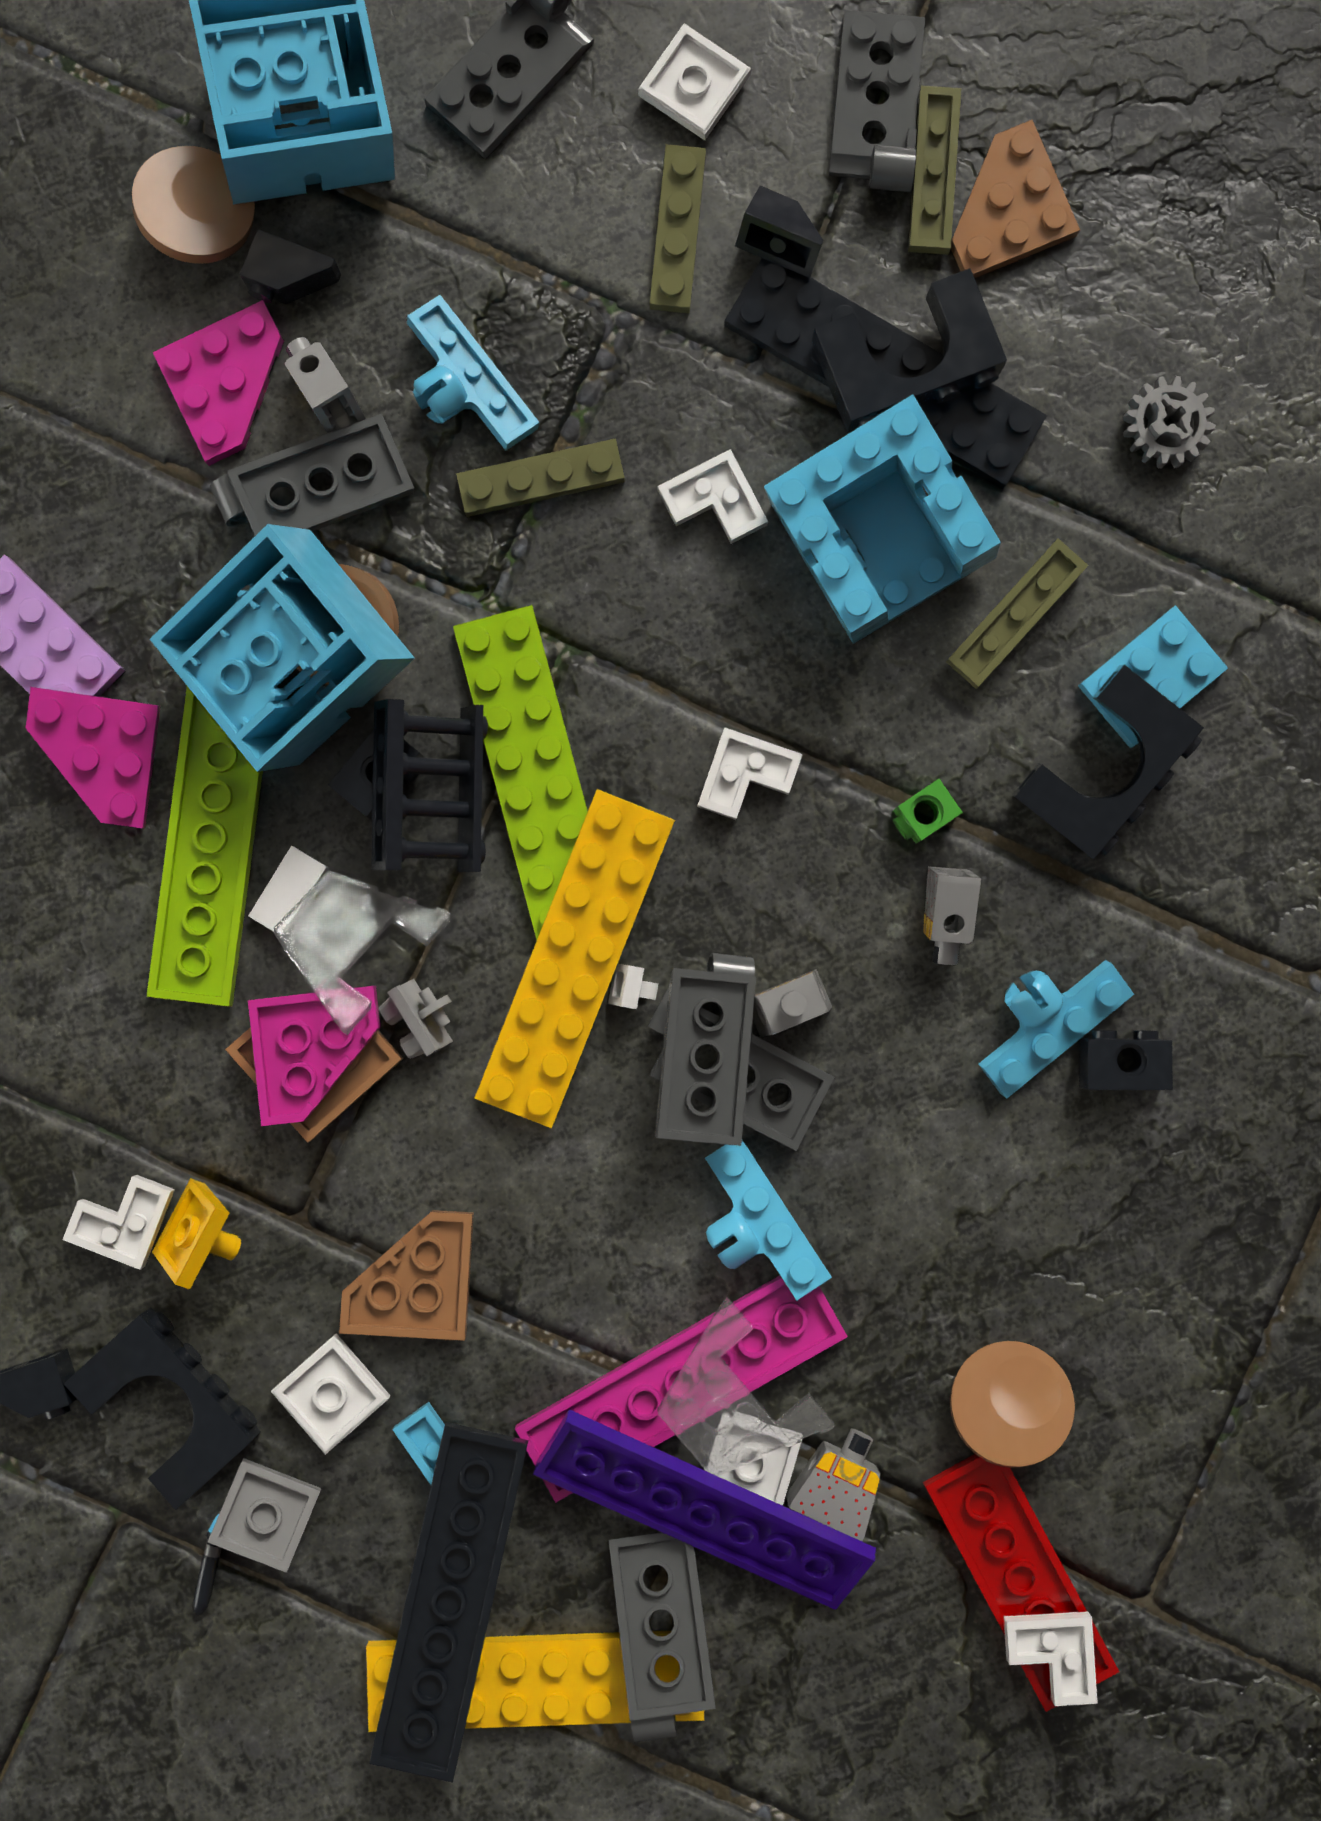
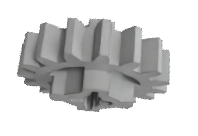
[1122,376,1216,469]

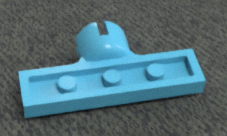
[407,295,540,451]
[978,960,1134,1099]
[705,1140,832,1301]

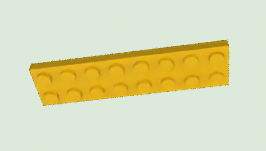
[474,789,675,1128]
[366,1631,704,1732]

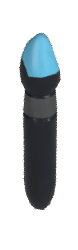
[193,1514,221,1615]

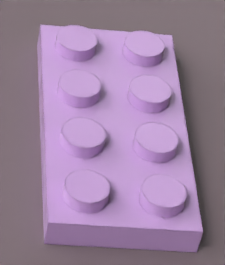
[0,554,125,697]

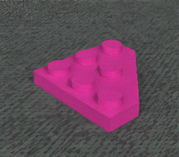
[153,300,284,466]
[26,687,160,828]
[248,986,380,1126]

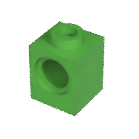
[893,779,963,843]

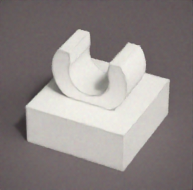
[608,964,658,1009]

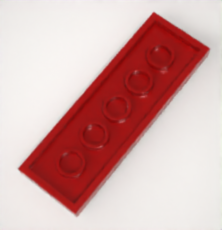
[923,1454,1120,1712]

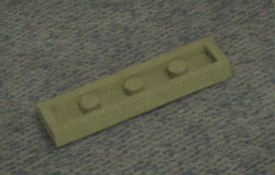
[908,85,962,255]
[650,144,706,313]
[456,438,625,517]
[946,538,1089,689]

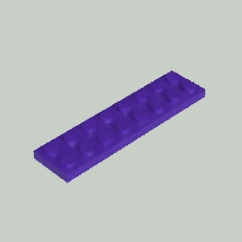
[533,1409,876,1610]

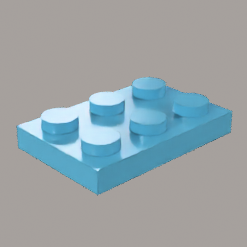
[1078,605,1228,748]

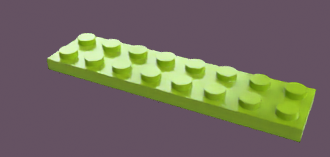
[453,605,588,940]
[146,686,263,1006]

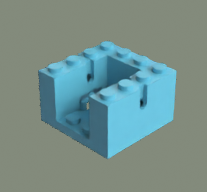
[189,0,395,205]
[764,394,1001,644]
[150,524,415,772]

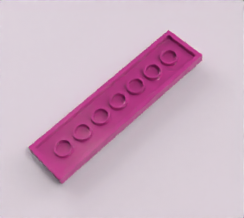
[515,1276,848,1503]

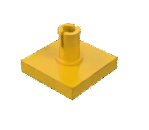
[152,1178,241,1289]

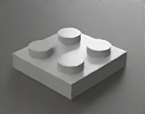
[208,1458,321,1573]

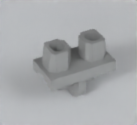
[379,979,453,1059]

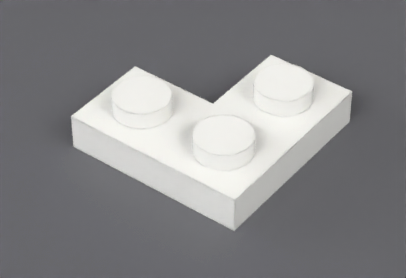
[657,449,768,544]
[697,727,802,820]
[63,1175,175,1270]
[1004,1611,1098,1706]

